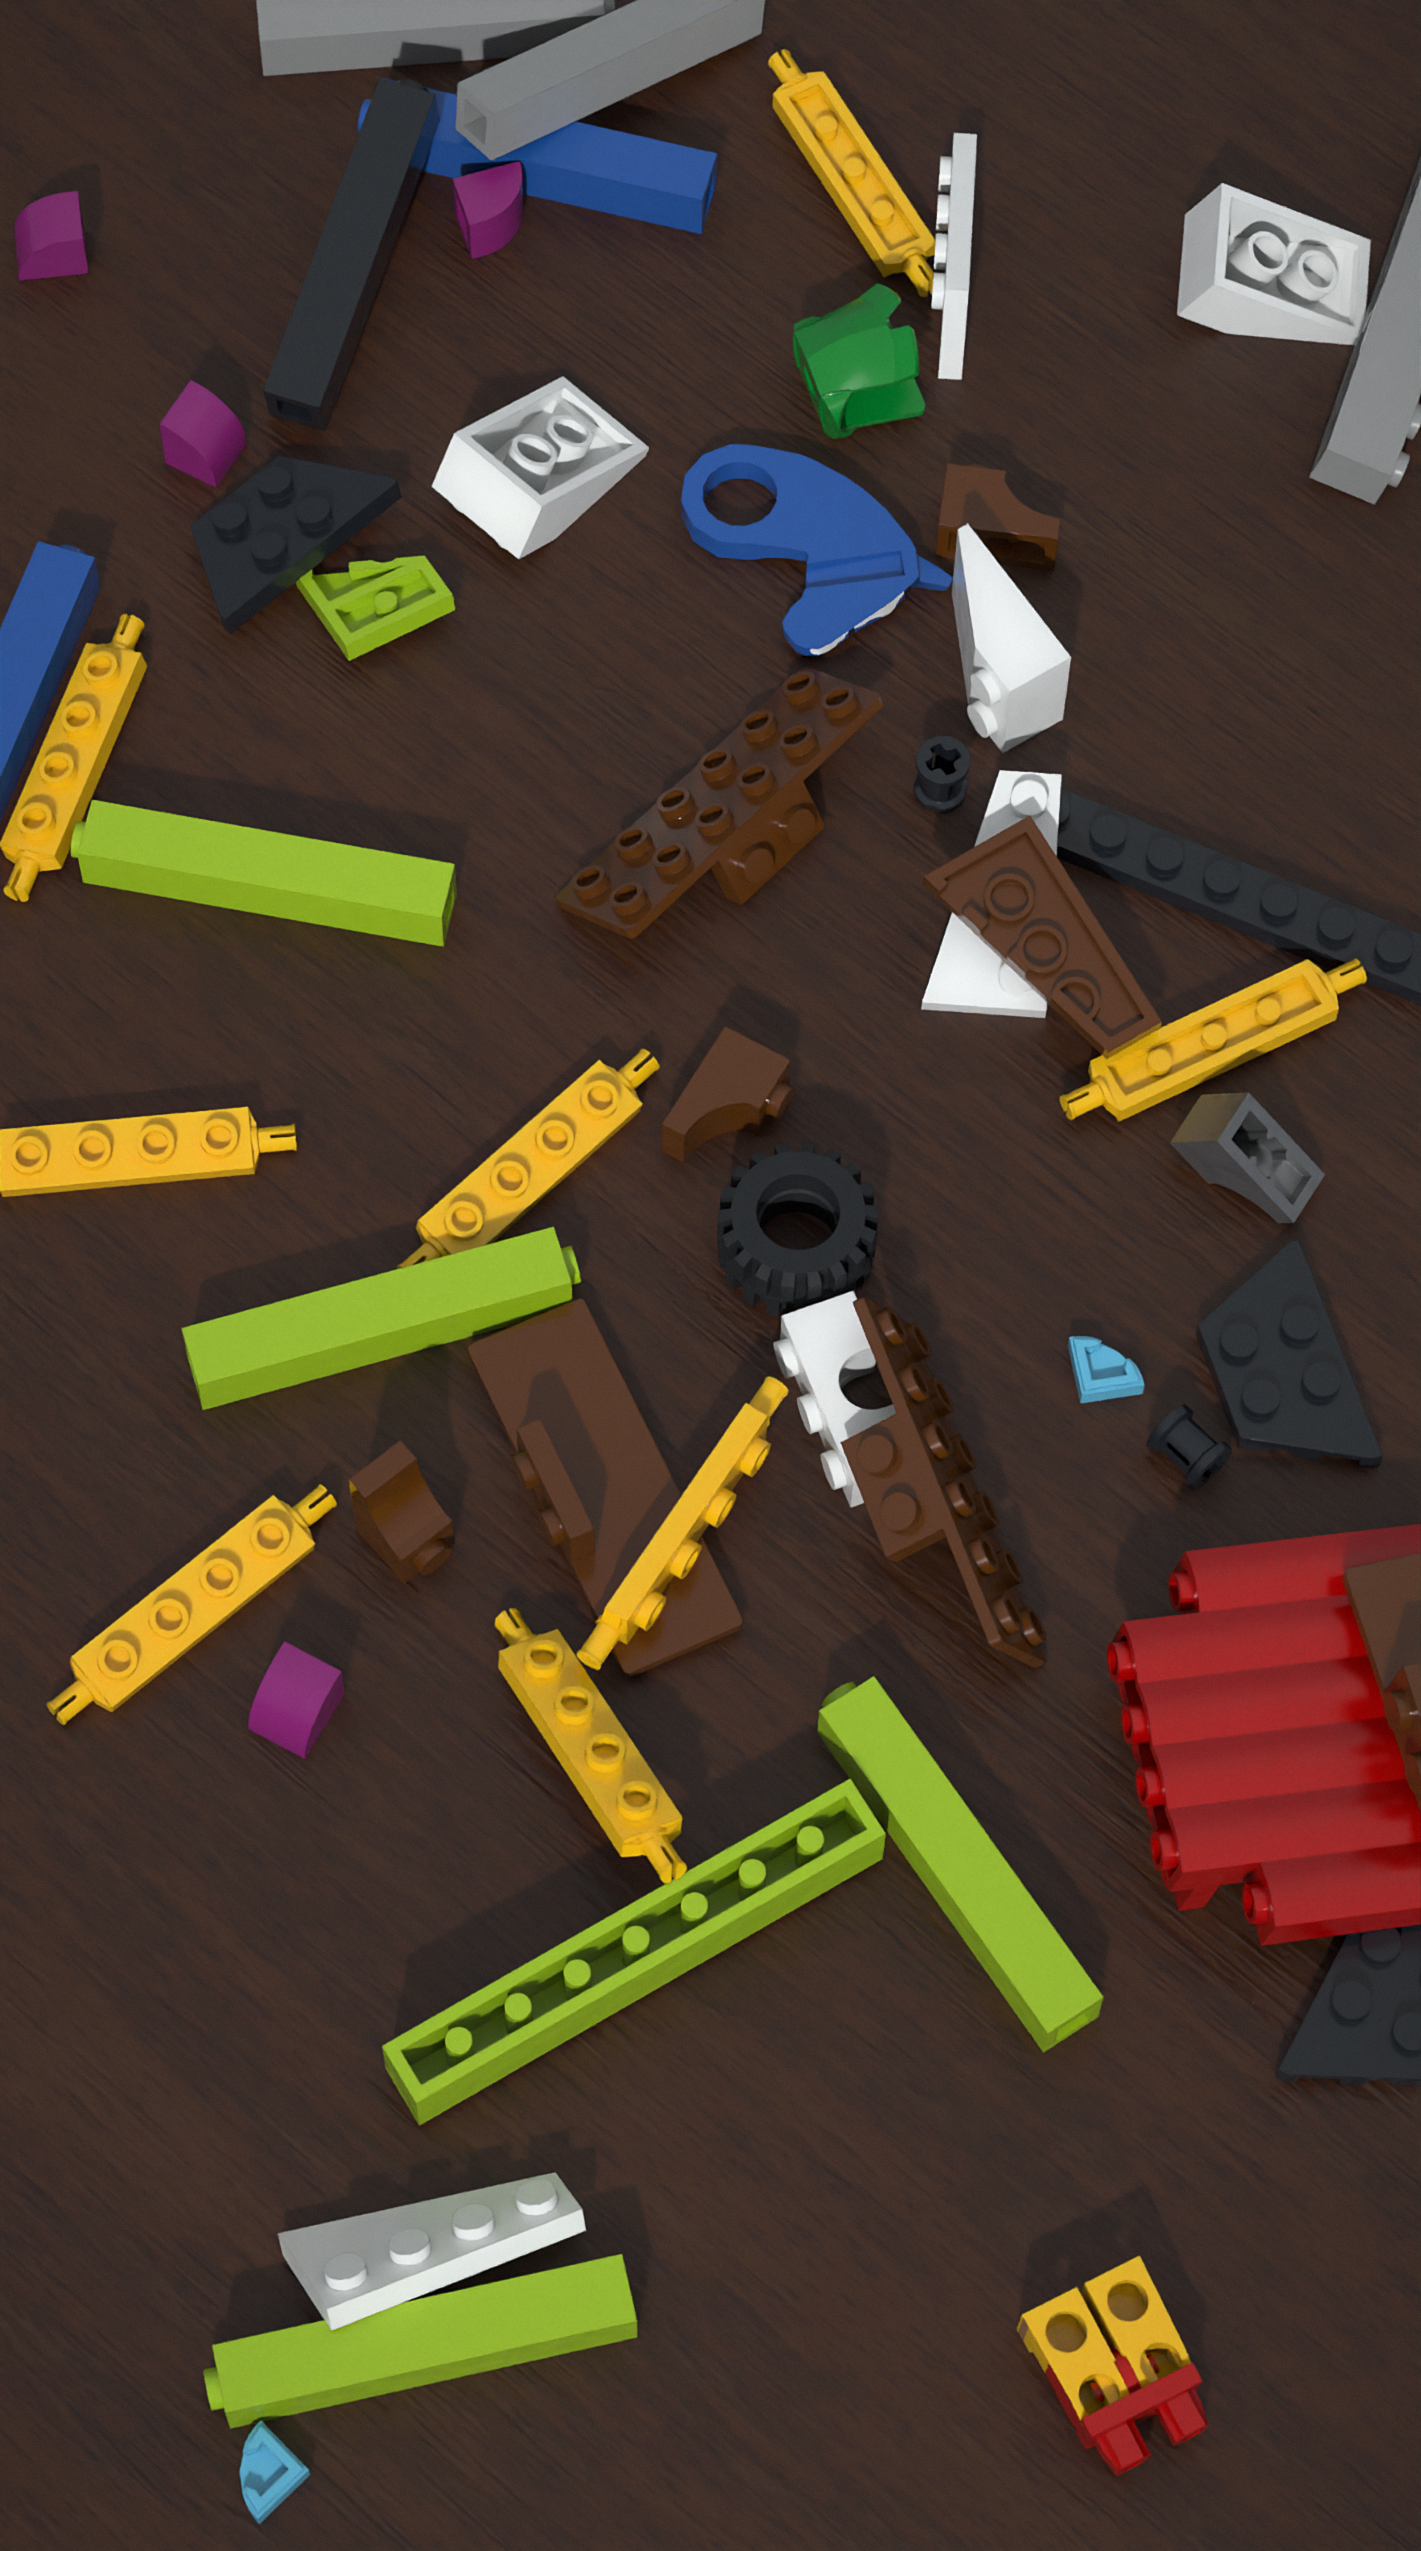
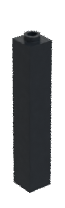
[263,78,440,431]

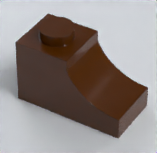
[936,463,1061,571]
[662,1026,795,1163]
[349,1440,455,1584]

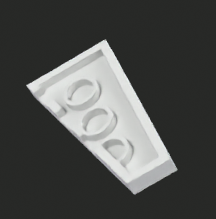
[931,133,977,380]
[921,770,1062,1018]
[278,2172,586,2331]

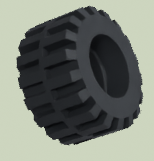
[717,1142,878,1317]

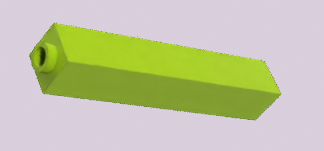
[71,800,457,947]
[181,1227,581,1410]
[817,1676,1104,2053]
[203,2254,637,2429]

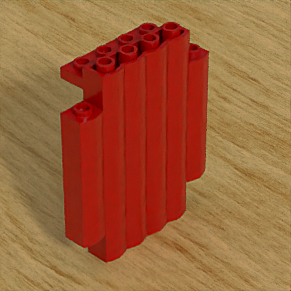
[1107,1524,1421,1946]

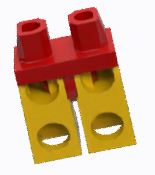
[1017,2256,1208,2476]

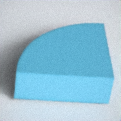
[1068,1336,1145,1404]
[239,2421,310,2524]

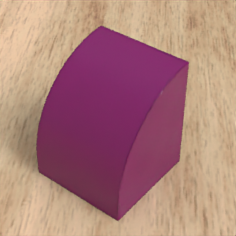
[452,161,523,259]
[14,191,89,281]
[160,380,247,488]
[248,1641,345,1759]

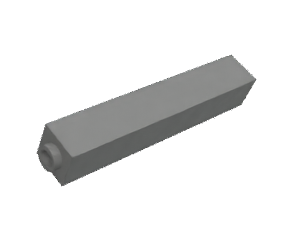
[256,0,615,76]
[455,0,765,161]

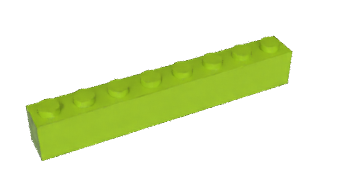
[382,1779,886,2126]

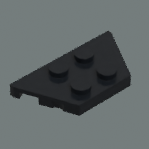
[190,456,402,634]
[1196,1240,1382,1468]
[1276,1925,1421,2086]

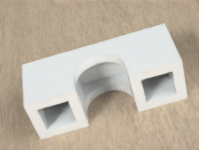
[773,1291,896,1507]

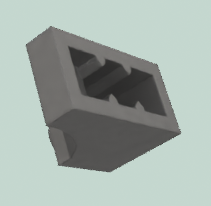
[1170,1092,1325,1223]

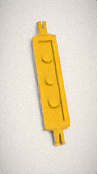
[768,49,935,297]
[0,614,147,902]
[1059,958,1367,1122]
[397,1048,660,1269]
[0,1107,297,1197]
[576,1376,789,1670]
[46,1484,337,1725]
[494,1608,687,1883]

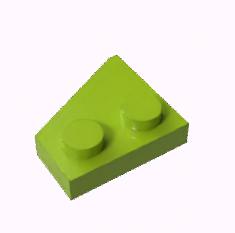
[296,555,455,661]

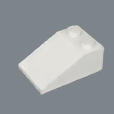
[1177,183,1371,345]
[432,376,649,559]
[952,524,1071,753]

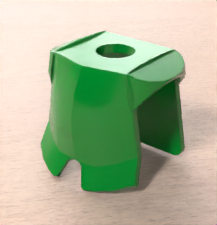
[792,283,926,439]

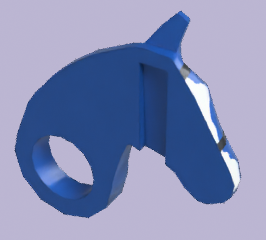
[681,444,953,656]

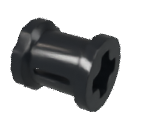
[913,735,971,814]
[1146,1404,1232,1490]

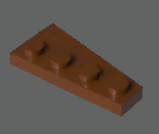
[923,816,1162,1059]

